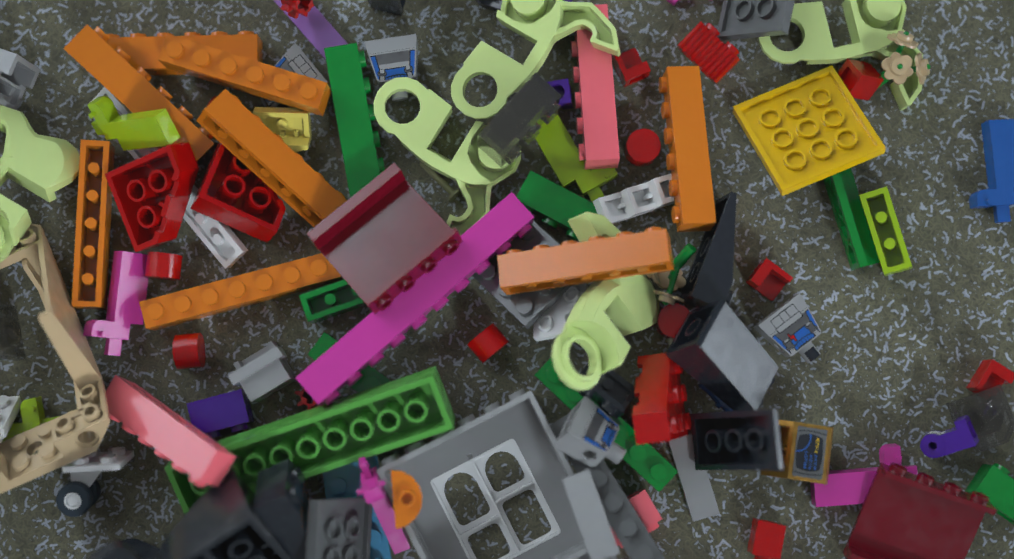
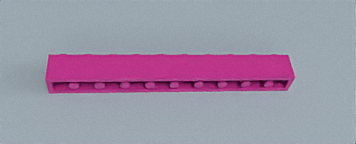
[296,192,534,406]

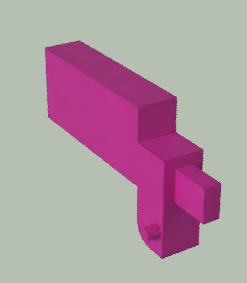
[83,251,148,356]
[810,443,918,507]
[356,456,410,554]

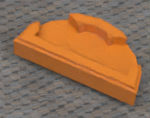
[391,470,423,529]

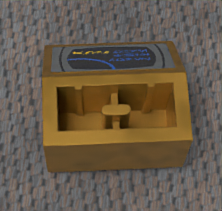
[761,420,834,485]

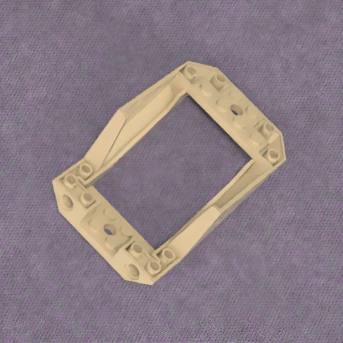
[0,223,110,494]

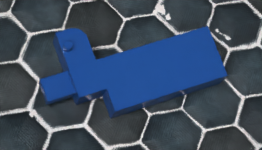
[969,119,1014,223]

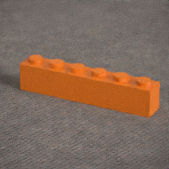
[63,25,215,163]
[107,31,263,76]
[158,33,331,116]
[659,66,716,232]
[196,89,347,227]
[71,140,115,310]
[497,227,674,295]

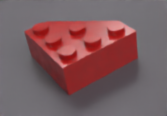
[105,142,199,252]
[190,142,286,243]
[632,353,691,445]

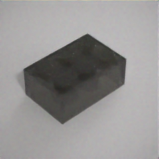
[477,73,562,168]

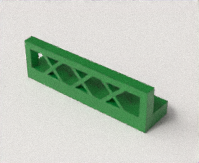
[823,168,880,271]

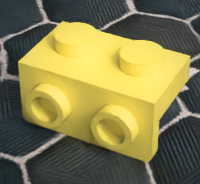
[253,107,312,152]

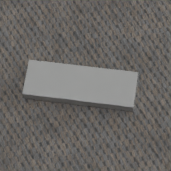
[667,433,720,522]
[561,469,620,559]

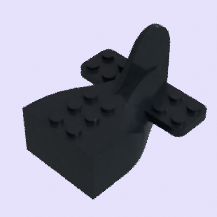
[84,470,291,559]

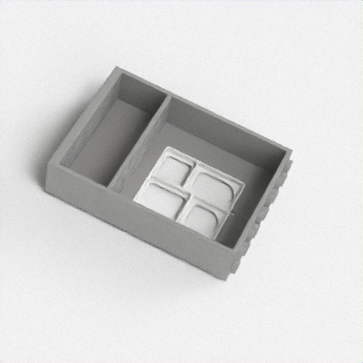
[376,388,618,559]

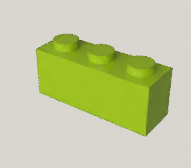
[859,186,913,276]

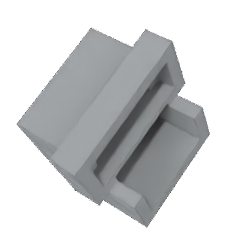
[0,48,41,110]
[227,340,297,402]

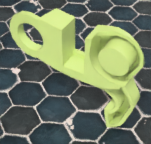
[451,0,621,119]
[758,0,923,110]
[373,77,521,236]
[0,105,80,263]
[552,212,659,391]

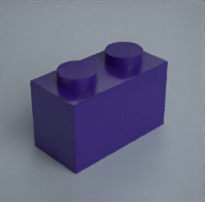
[187,389,254,438]

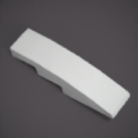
[593,174,674,224]

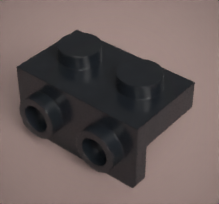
[577,362,635,419]

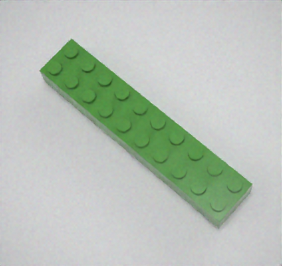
[164,366,456,514]

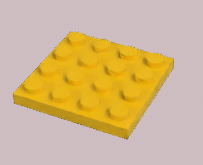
[733,65,886,196]

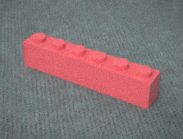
[571,4,620,170]
[105,375,236,488]

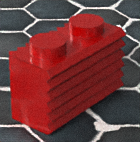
[677,21,740,85]

